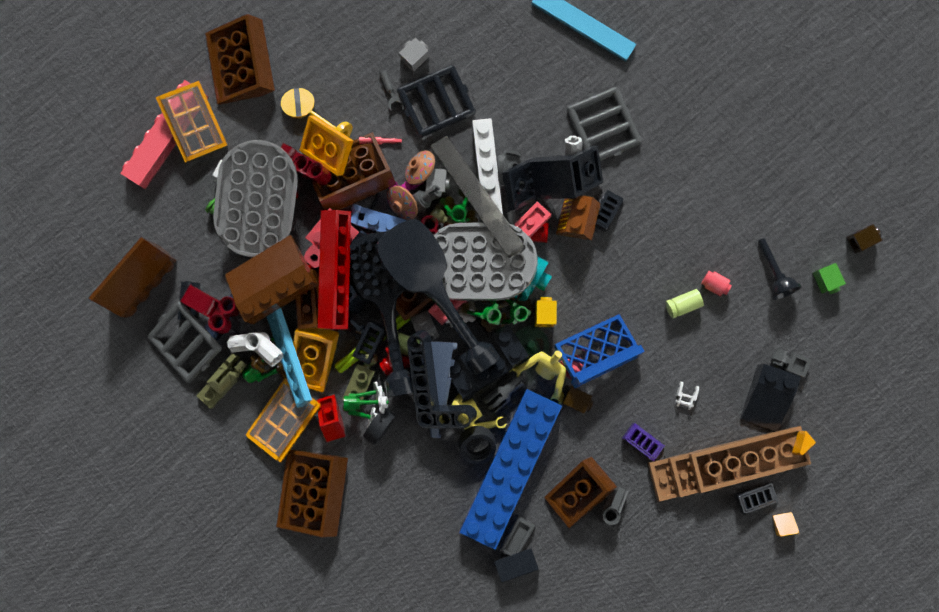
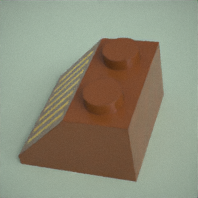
[556,195,600,240]

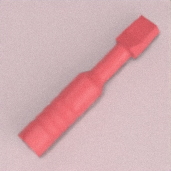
[359,137,402,145]

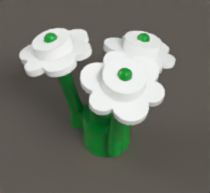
[343,382,389,428]

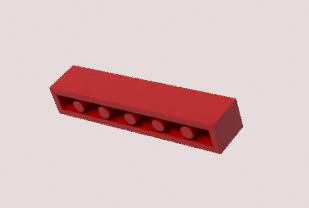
[318,210,351,329]

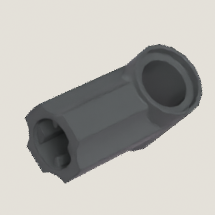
[599,486,629,525]

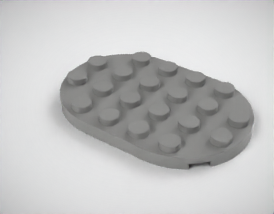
[213,140,298,257]
[434,222,538,301]

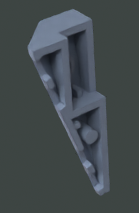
[420,341,457,438]

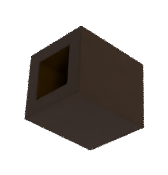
[846,224,883,254]
[562,386,594,414]

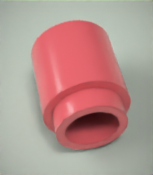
[701,271,732,297]

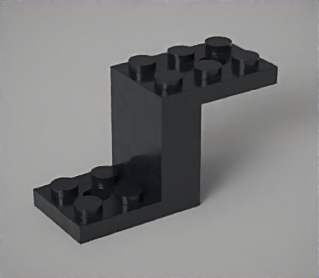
[502,146,603,210]

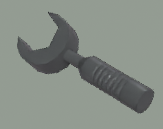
[379,70,405,112]

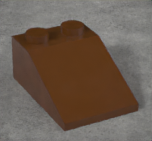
[544,457,617,528]

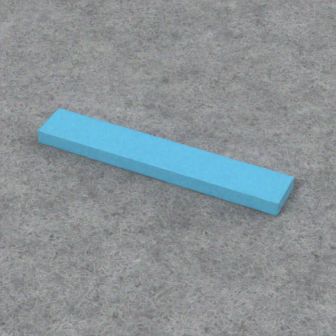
[531,0,636,62]
[266,308,312,408]

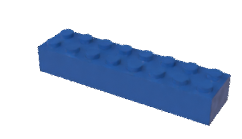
[460,389,562,550]

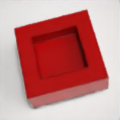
[530,223,549,243]

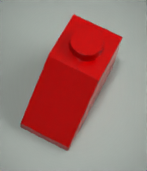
[316,394,346,442]

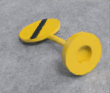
[281,88,353,137]

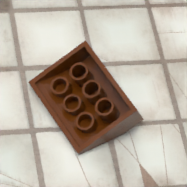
[205,14,275,105]
[305,132,396,210]
[225,235,319,324]
[89,237,177,318]
[276,449,348,537]

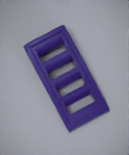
[622,423,665,461]

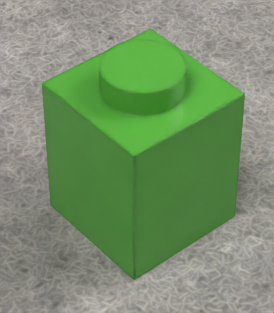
[813,263,846,294]

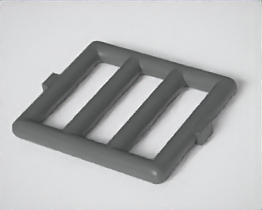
[567,87,642,161]
[148,301,221,383]

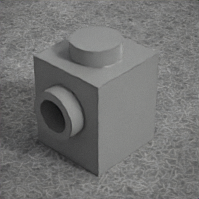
[399,38,429,72]
[426,169,450,198]

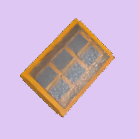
[155,81,227,162]
[246,378,321,462]

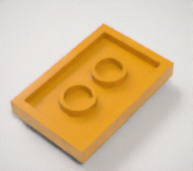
[299,116,353,176]

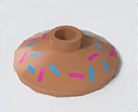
[405,150,435,185]
[387,186,418,220]

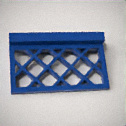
[554,314,645,389]

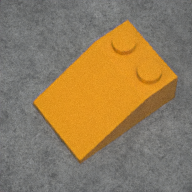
[293,328,339,392]

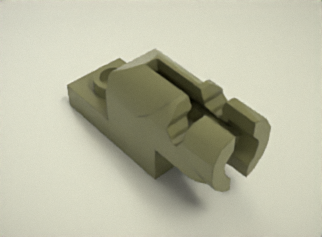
[197,353,248,409]

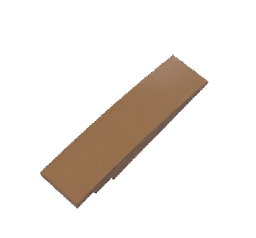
[648,426,811,502]

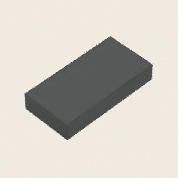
[499,516,535,556]

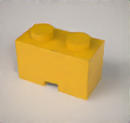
[534,297,557,327]

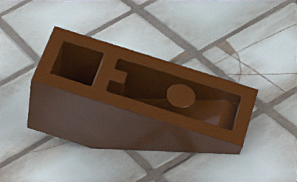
[296,269,319,330]

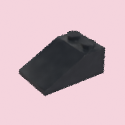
[740,364,801,431]

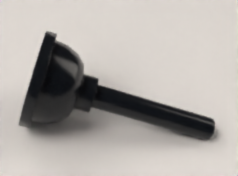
[758,238,802,300]

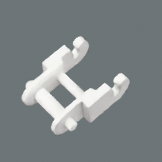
[675,382,699,410]

